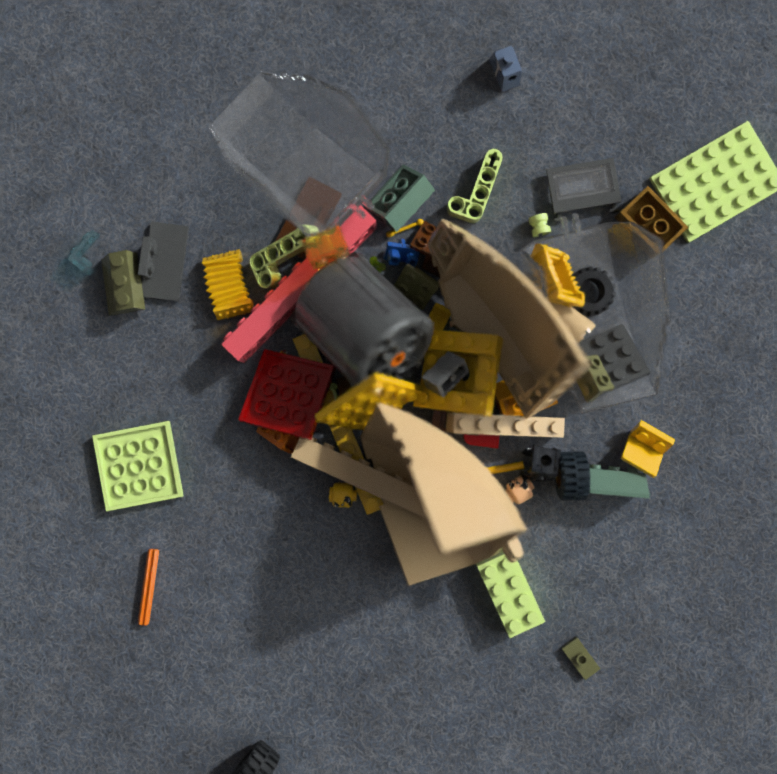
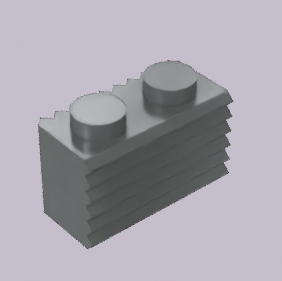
[422,351,469,397]

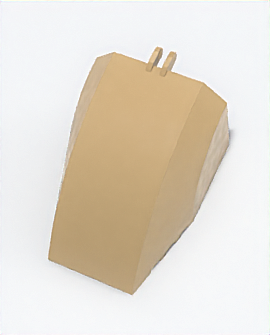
[360,403,527,586]

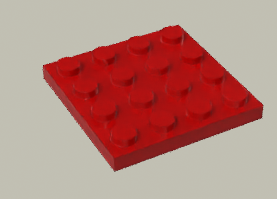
[238,349,336,441]

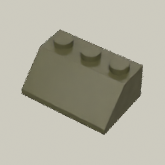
[101,250,145,316]

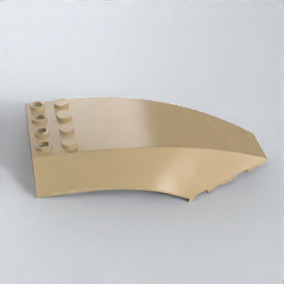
[428,219,591,419]

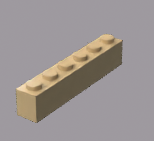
[446,413,565,438]

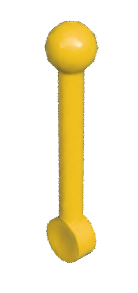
[386,219,424,237]

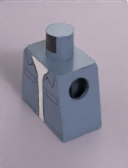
[489,46,522,92]

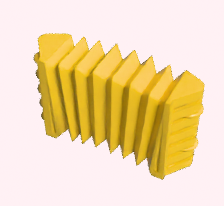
[529,243,585,308]
[202,249,254,320]

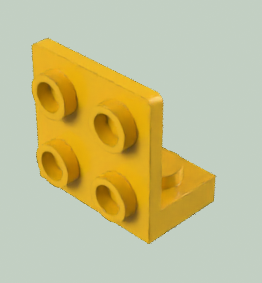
[621,420,675,478]

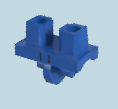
[383,238,420,267]

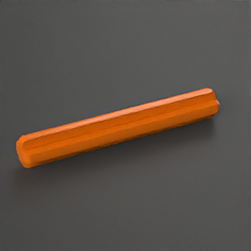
[138,548,159,626]

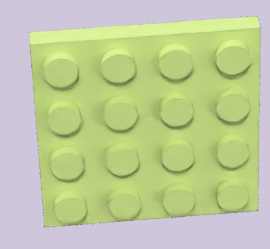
[92,421,184,511]

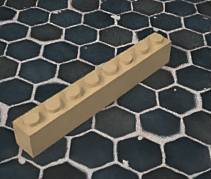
[291,437,429,520]

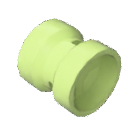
[528,213,551,237]

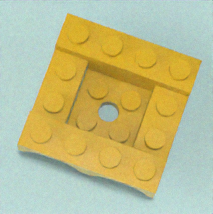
[413,330,503,417]

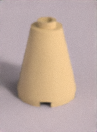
[549,301,596,343]

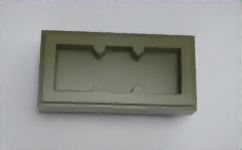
[561,636,600,680]

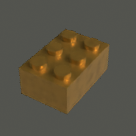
[615,186,688,258]

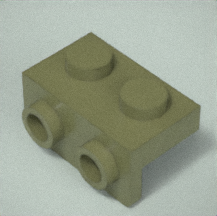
[576,355,614,403]

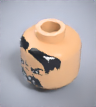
[505,476,535,505]

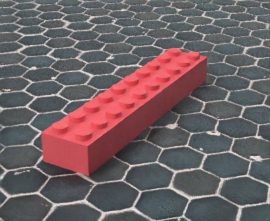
[221,204,377,363]

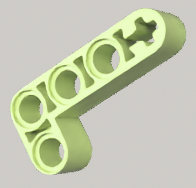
[447,149,502,223]
[250,227,320,288]

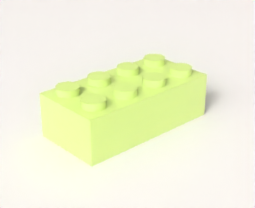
[476,550,545,638]

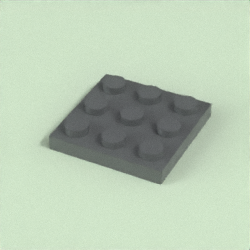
[577,324,650,395]

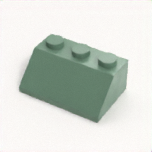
[365,165,435,232]
[589,464,650,498]

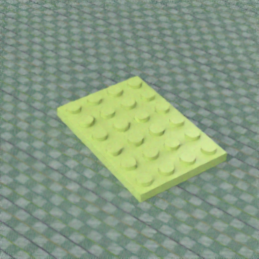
[649,121,777,243]

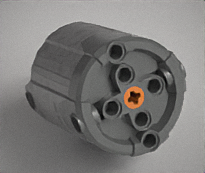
[290,252,434,388]

